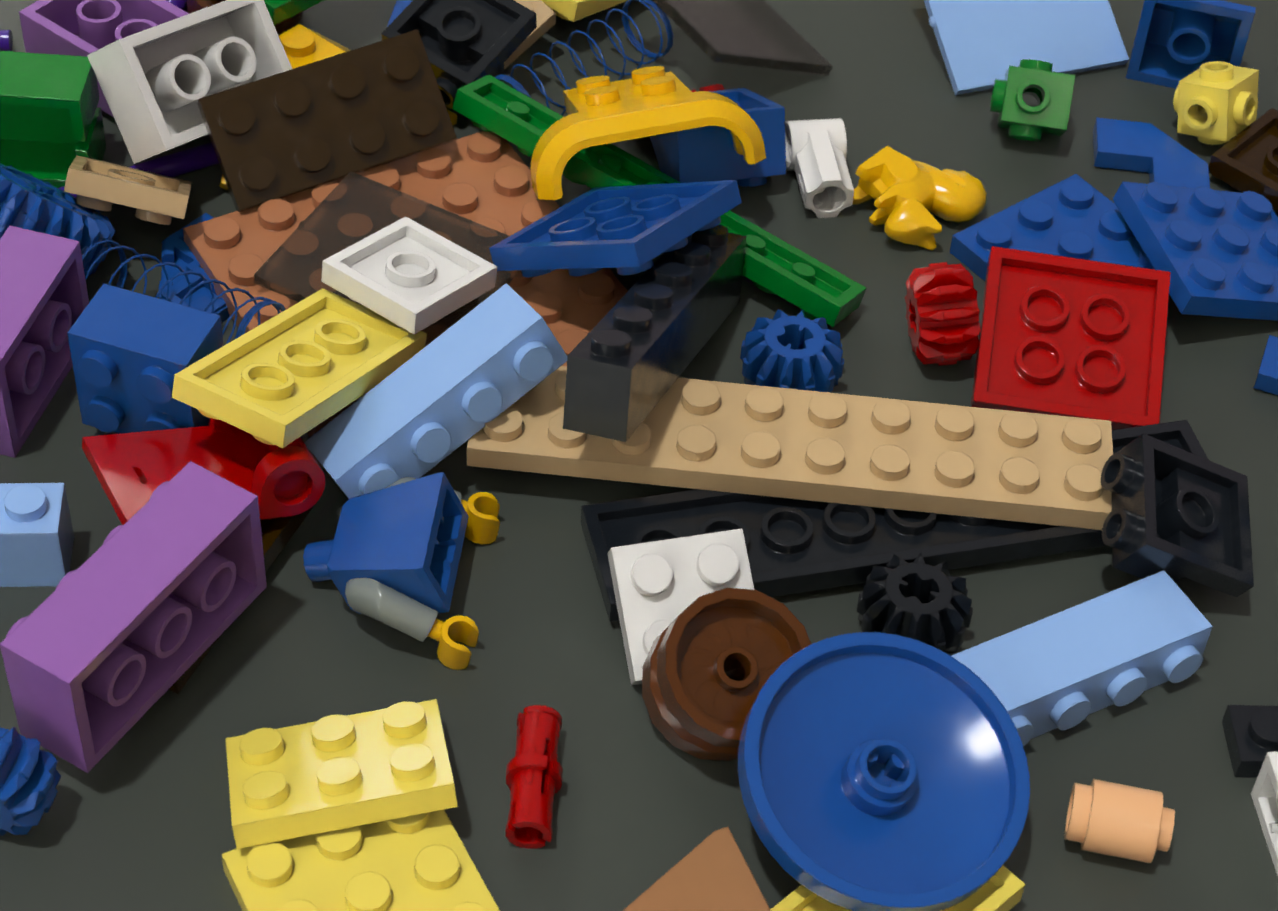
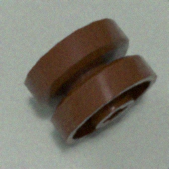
[642,588,811,761]

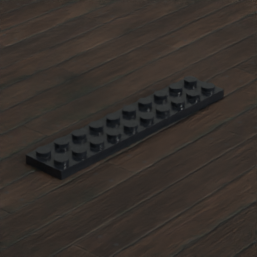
[581,420,1209,622]

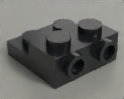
[381,0,537,109]
[1101,433,1254,598]

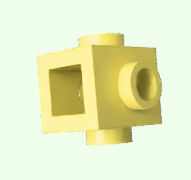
[1173,61,1259,145]

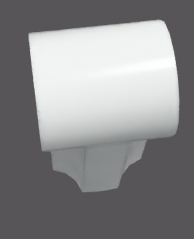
[785,118,854,218]

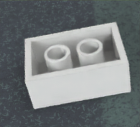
[87,0,292,164]

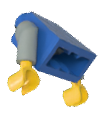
[303,472,500,670]

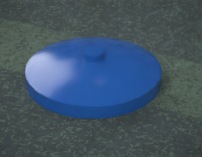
[738,632,1030,911]

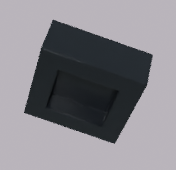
[1222,705,1278,778]

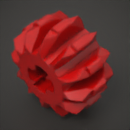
[904,262,981,366]

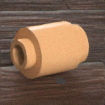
[1064,779,1175,863]

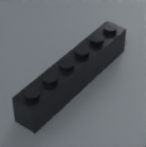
[563,224,746,442]

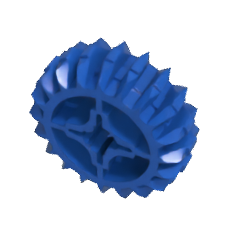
[0,163,115,276]

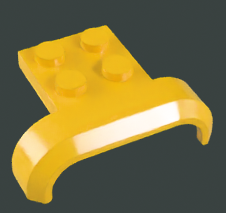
[531,66,766,200]

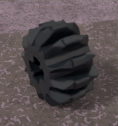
[857,553,973,654]

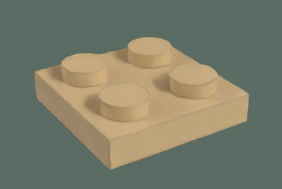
[64,155,192,225]

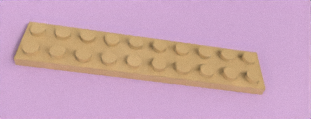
[467,366,1113,530]

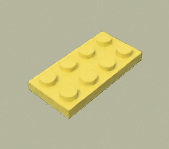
[172,288,427,449]

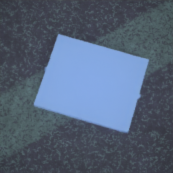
[923,0,1129,95]

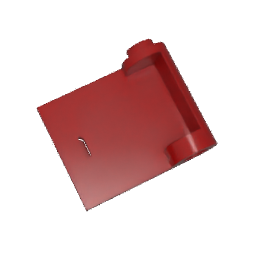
[82,418,325,525]

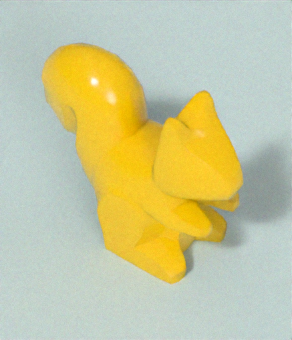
[852,146,987,251]

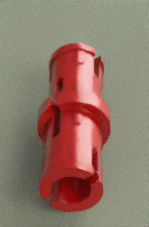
[505,705,563,849]

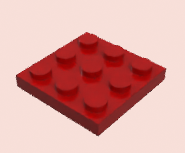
[971,246,1171,430]

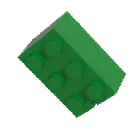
[0,51,106,188]

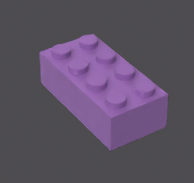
[0,461,267,773]

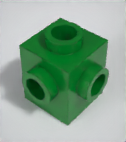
[990,59,1075,141]

